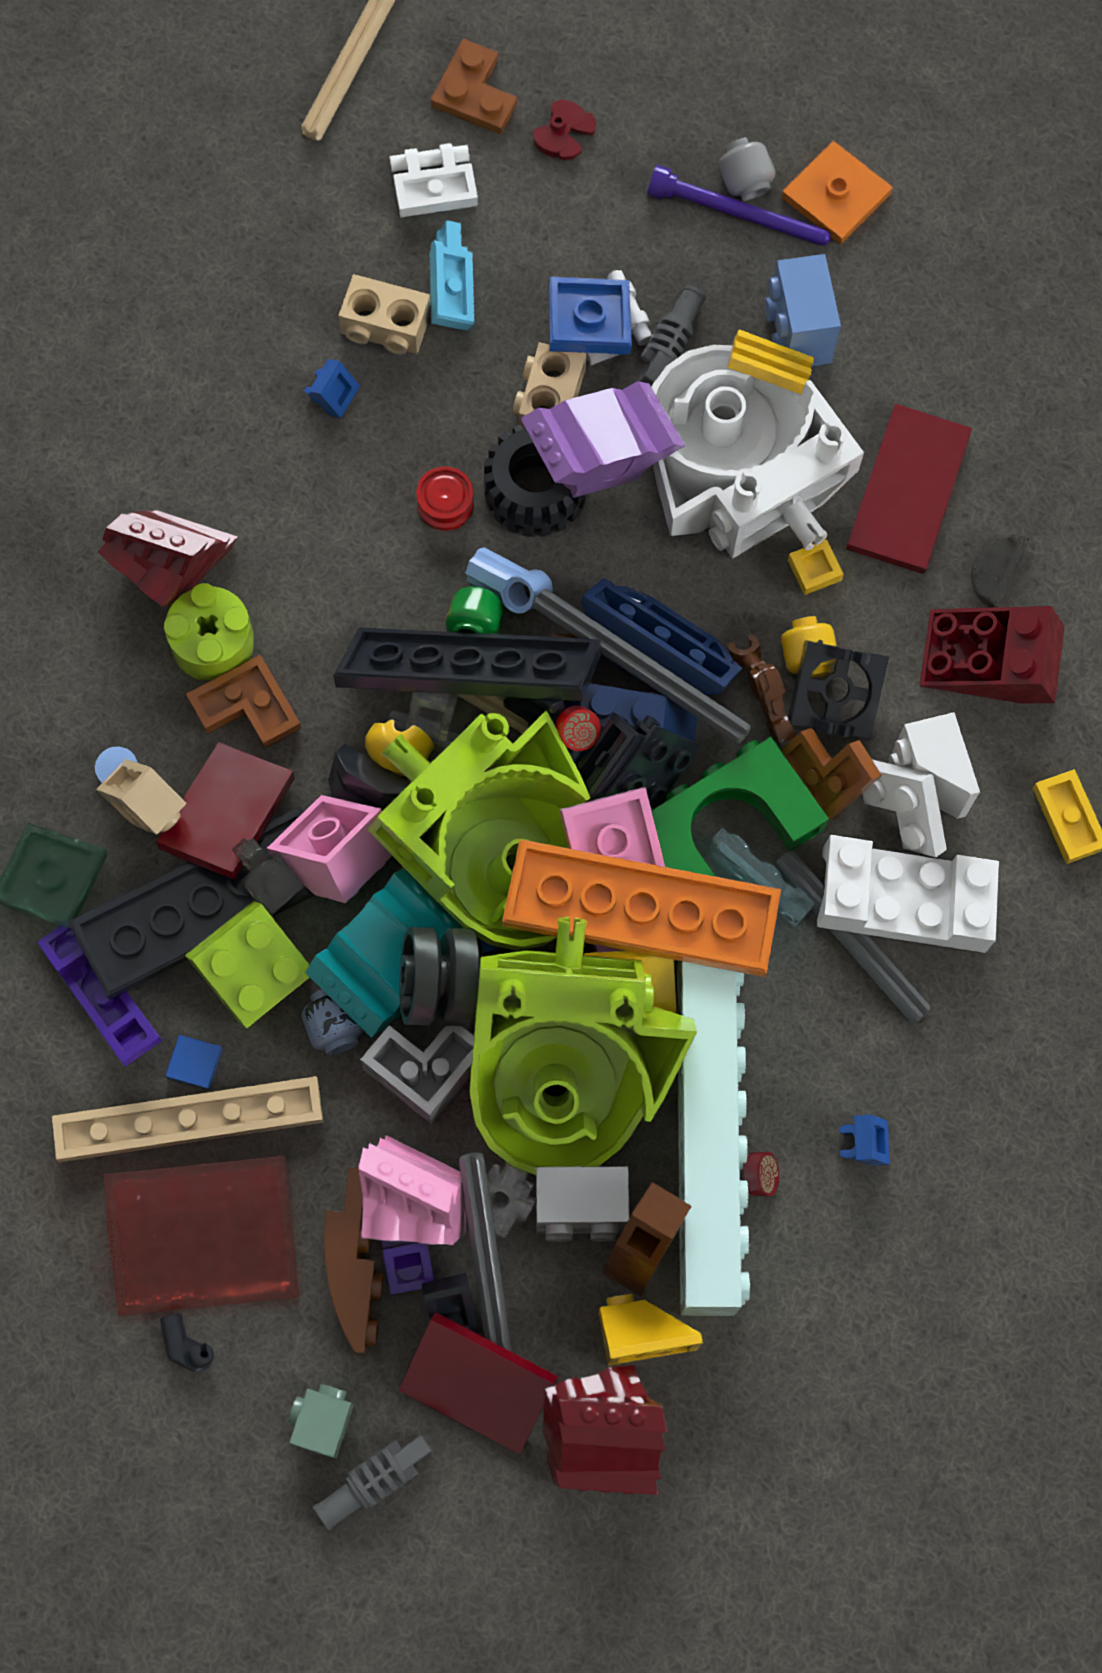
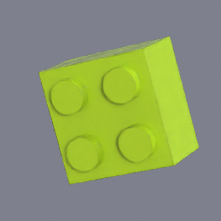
[185,901,310,1028]

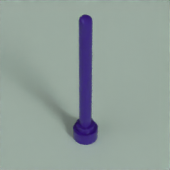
[647,164,831,246]

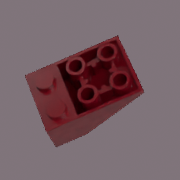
[919,606,1065,704]

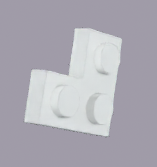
[863,760,947,857]

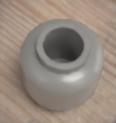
[718,138,775,201]

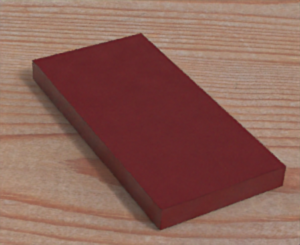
[846,404,972,574]

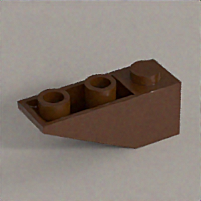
[602,1182,692,1296]

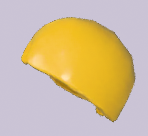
[365,720,435,776]

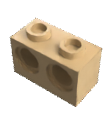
[339,274,431,354]
[513,342,586,429]
[96,759,187,835]

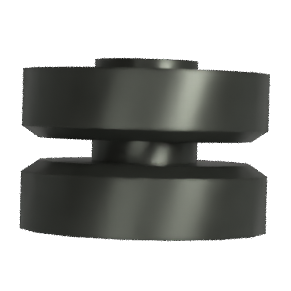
[399,927,479,1027]

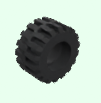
[484,424,585,537]

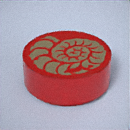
[555,705,601,751]

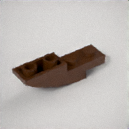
[324,1167,384,1356]

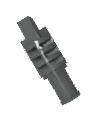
[636,285,706,387]
[313,1435,432,1531]

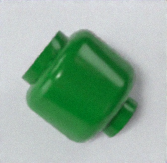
[445,586,504,634]

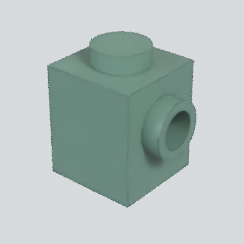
[288,1384,354,1459]

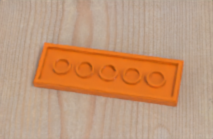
[502,839,781,977]

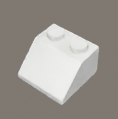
[889,712,980,819]

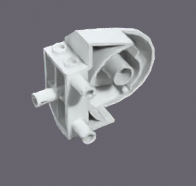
[651,345,864,559]

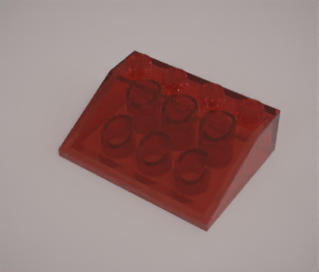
[104,1156,299,1316]

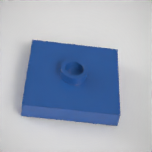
[548,277,632,355]

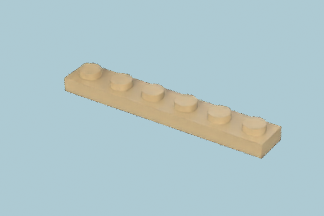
[52,1076,324,1162]

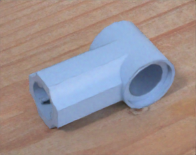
[465,547,553,613]

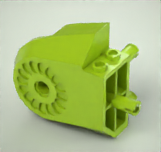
[367,711,590,951]
[470,917,697,1175]

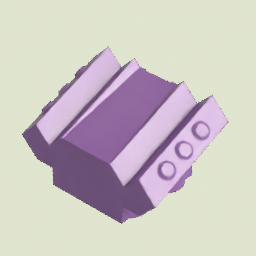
[520,381,686,498]

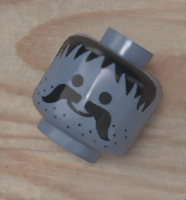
[301,990,364,1056]

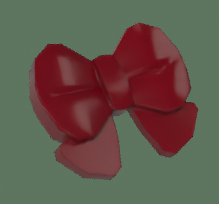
[533,99,596,160]

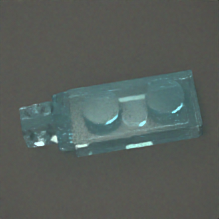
[706,828,815,926]

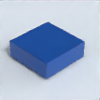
[166,1035,222,1090]

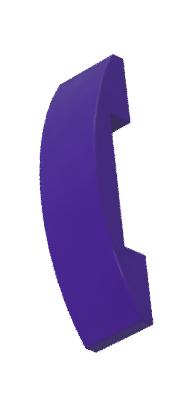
[37,917,162,1067]

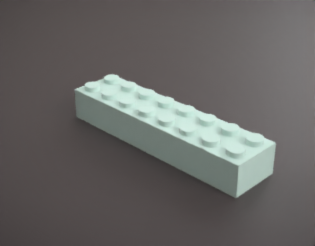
[677,961,750,1316]

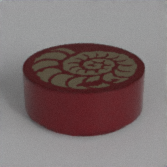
[743,1152,779,1197]

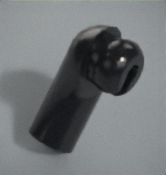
[160,1313,214,1372]

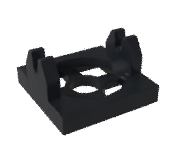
[788,640,889,739]

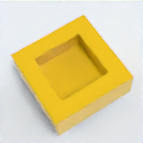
[788,539,844,595]

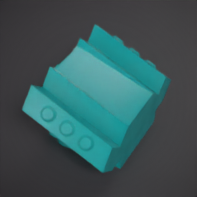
[305,868,464,1038]

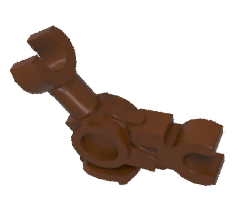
[728,635,794,743]

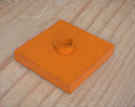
[781,141,893,245]

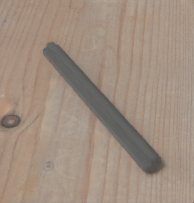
[533,589,751,744]

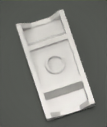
[817,835,999,953]

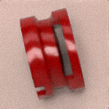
[416,466,474,531]

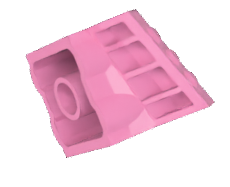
[358,1135,467,1245]

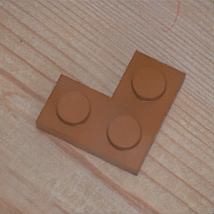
[430,39,517,134]
[186,655,302,748]
[781,728,882,821]

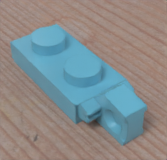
[430,220,474,331]

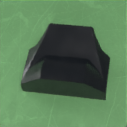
[328,744,411,811]

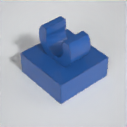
[304,359,360,418]
[839,1114,890,1166]

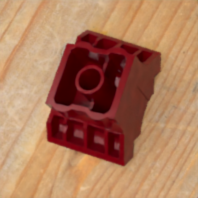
[98,510,238,607]
[542,1364,668,1495]

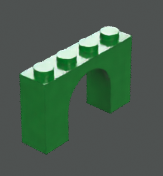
[650,737,829,877]

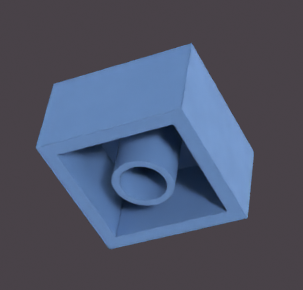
[764,254,841,366]

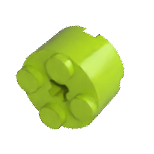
[164,583,254,681]

